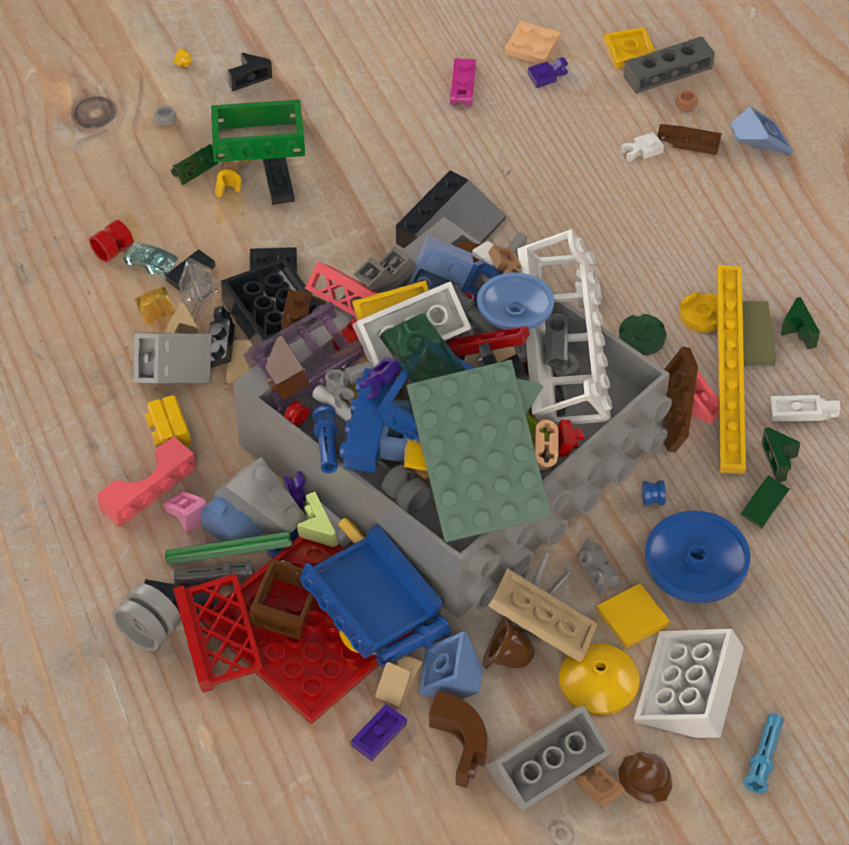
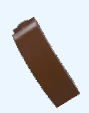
[429,691,487,788]

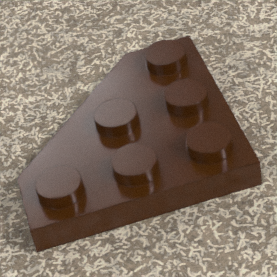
[662,347,698,453]

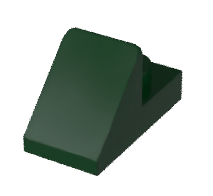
[781,297,820,349]
[761,427,800,482]

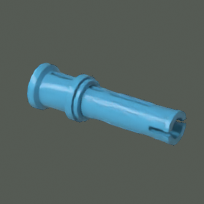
[743,714,784,793]

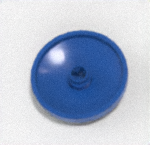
[645,511,750,603]

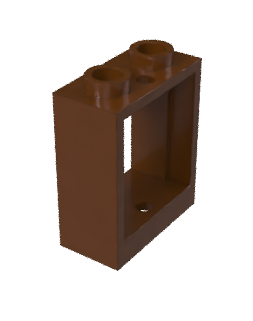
[250,559,316,640]

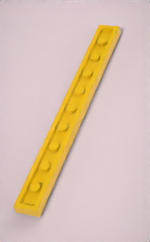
[716,265,746,474]

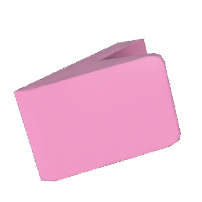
[162,491,206,533]

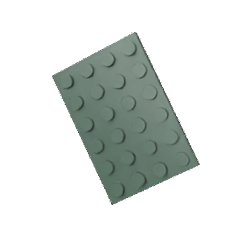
[406,360,551,543]

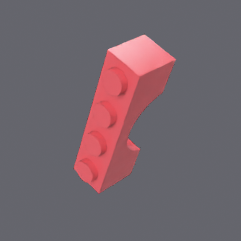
[97,436,196,527]

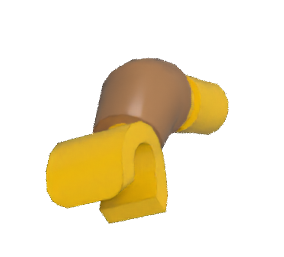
[215,155,252,198]

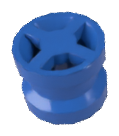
[642,480,666,506]

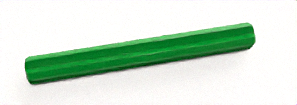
[165,531,292,565]

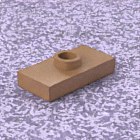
[573,763,624,807]

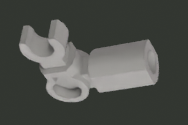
[325,361,373,408]

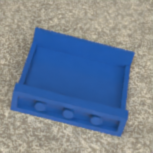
[299,525,444,659]

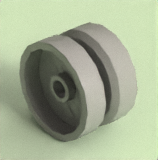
[112,583,181,651]

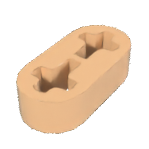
[532,419,559,471]

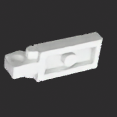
[770,395,841,422]

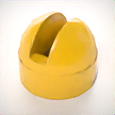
[173,48,192,67]

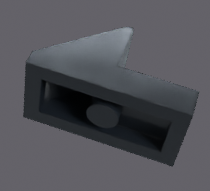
[228,53,273,91]

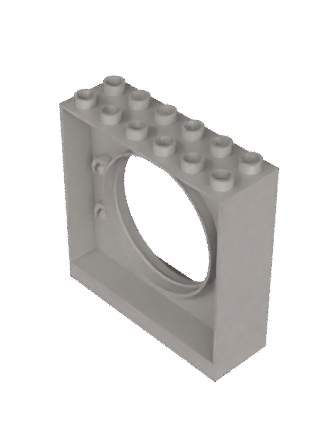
[233,217,672,619]

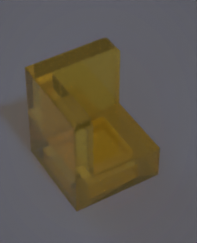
[134,286,175,324]

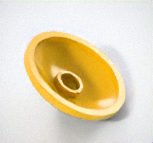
[559,643,640,716]

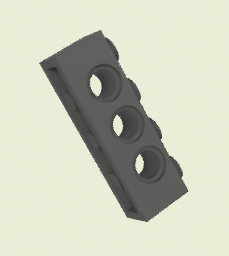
[623,36,715,94]

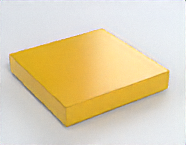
[603,27,655,69]
[596,583,670,649]

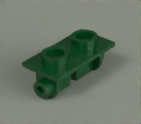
[170,144,219,185]

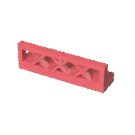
[305,261,380,317]

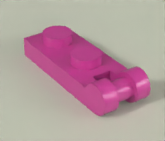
[450,58,476,106]

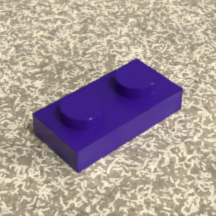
[351,704,407,761]

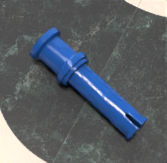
[312,404,338,473]
[375,615,451,668]

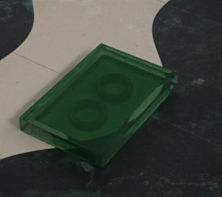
[379,313,466,383]

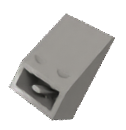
[133,331,212,383]

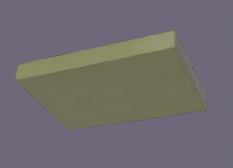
[742,301,776,365]

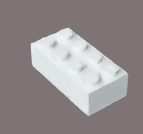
[353,281,471,368]

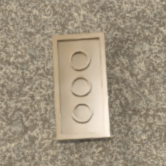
[488,568,597,662]

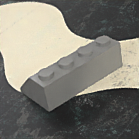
[485,705,612,811]

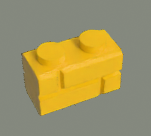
[144,395,191,448]

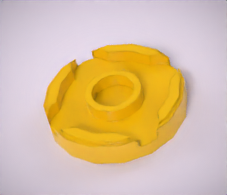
[679,292,717,333]

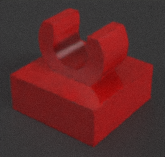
[557,419,585,457]

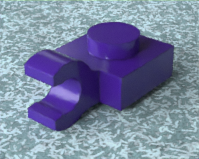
[528,57,568,88]
[359,358,403,399]
[283,471,306,511]

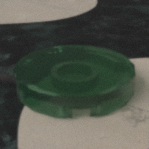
[619,314,667,356]

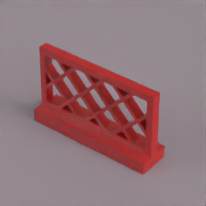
[173,574,264,693]

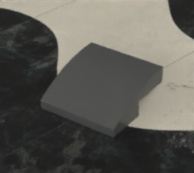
[354,246,416,290]

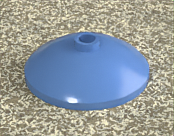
[477,273,554,329]

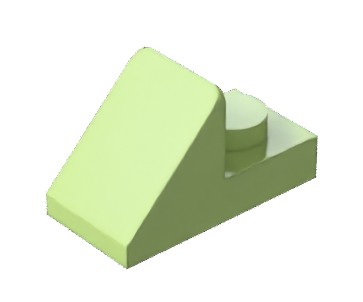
[297,492,338,547]

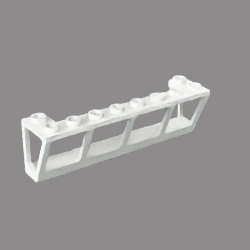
[517,229,613,425]

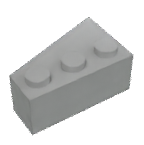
[213,457,308,534]

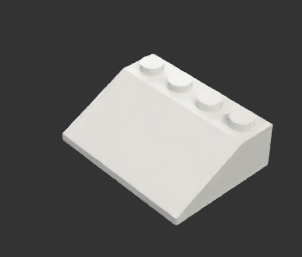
[634,629,744,738]

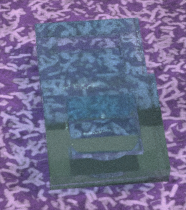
[123,242,178,275]

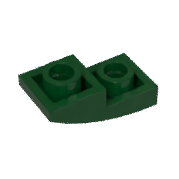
[741,475,790,529]

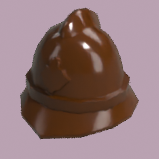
[482,616,535,669]
[618,752,672,803]

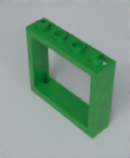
[211,99,305,162]

